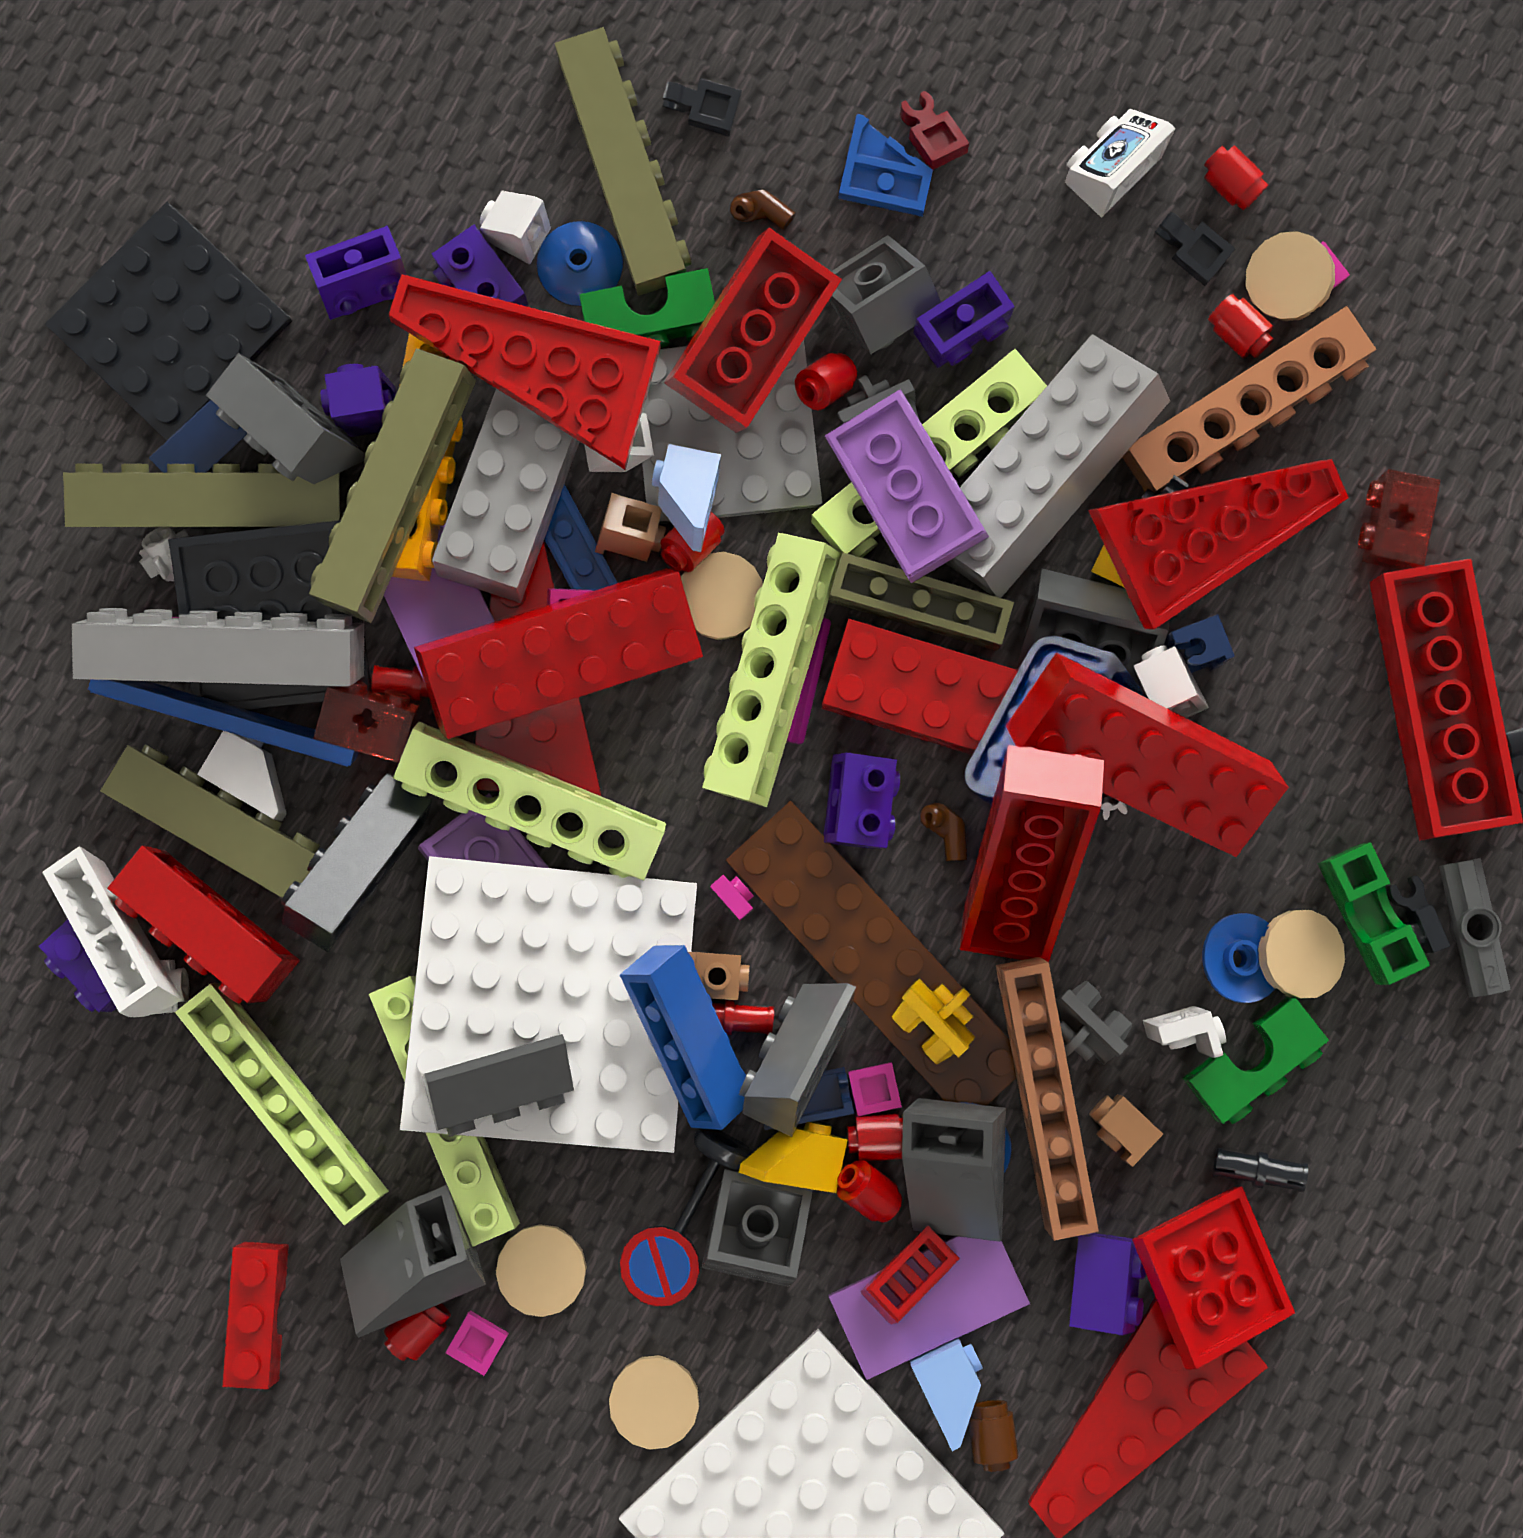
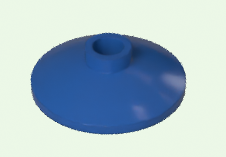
[537,221,623,306]
[1202,913,1275,1003]

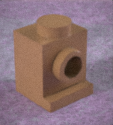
[595,493,666,562]
[688,952,750,1000]
[1089,1094,1163,1167]

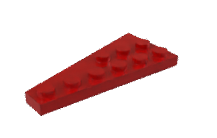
[389,274,661,470]
[1088,459,1349,629]
[475,541,602,797]
[1028,1297,1268,1538]

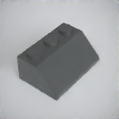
[206,353,366,484]
[1016,569,1170,697]
[739,983,856,1137]
[422,1034,574,1137]

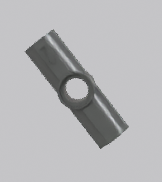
[1439,858,1511,997]

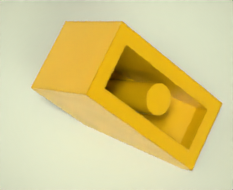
[738,1121,848,1193]

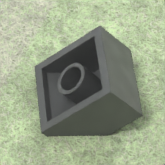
[829,235,941,354]
[701,1169,813,1287]

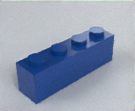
[619,945,746,1130]

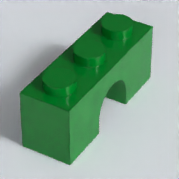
[579,268,715,349]
[1317,842,1430,985]
[1182,997,1329,1124]

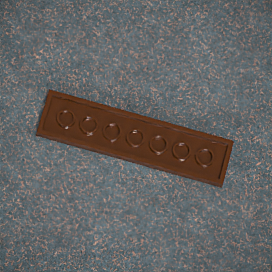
[725,801,1016,1106]

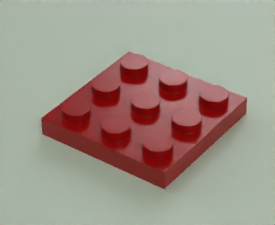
[1132,1186,1295,1370]

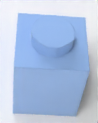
[652,444,721,552]
[909,1338,983,1451]

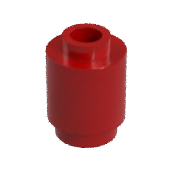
[1204,145,1269,211]
[1208,294,1274,359]
[795,353,857,410]
[660,512,725,572]
[847,1114,903,1161]
[837,1160,902,1222]
[384,1303,451,1361]

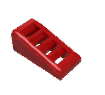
[860,1225,960,1325]

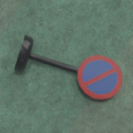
[620,1128,753,1306]

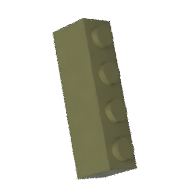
[829,552,1014,651]

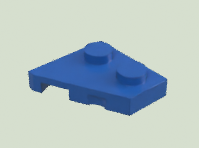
[839,114,933,217]

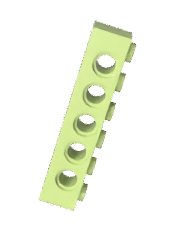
[811,349,1047,558]
[702,533,841,807]
[393,722,666,881]
[369,976,520,1247]
[175,983,389,1226]

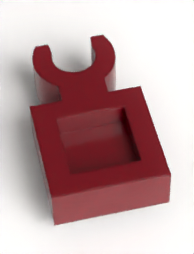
[900,91,969,170]

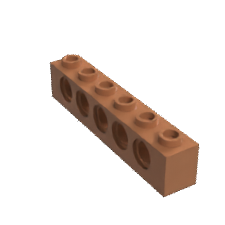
[1122,306,1376,494]
[996,957,1099,1241]

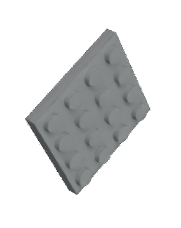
[642,340,822,524]

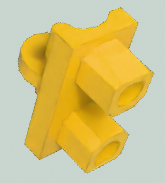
[892,978,975,1064]

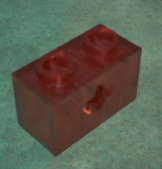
[1358,469,1441,570]
[313,681,419,763]

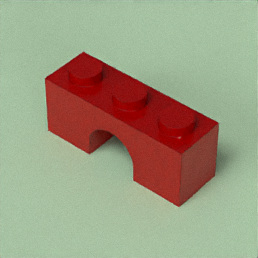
[223,1242,289,1389]

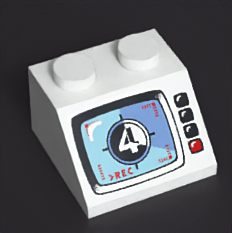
[1065,109,1175,218]

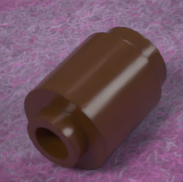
[968,1400,1019,1472]

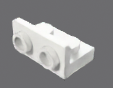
[1143,1006,1226,1058]

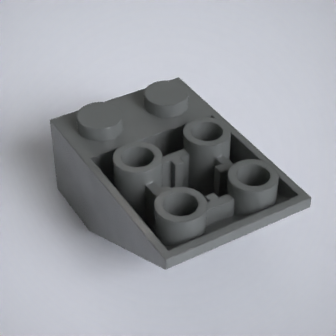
[902,1098,1006,1242]
[340,1185,486,1338]

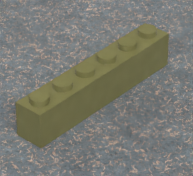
[554,27,692,296]
[309,348,476,623]
[63,464,340,527]
[100,744,320,898]

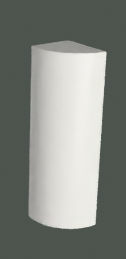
[43,846,182,1017]

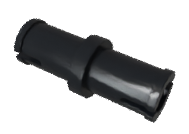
[1212,1148,1308,1192]

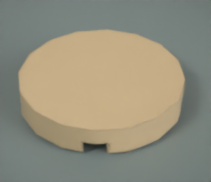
[1246,231,1335,321]
[681,552,763,640]
[1258,910,1345,999]
[496,1224,587,1317]
[609,1355,699,1449]

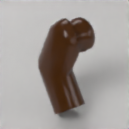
[730,190,796,230]
[920,803,967,862]

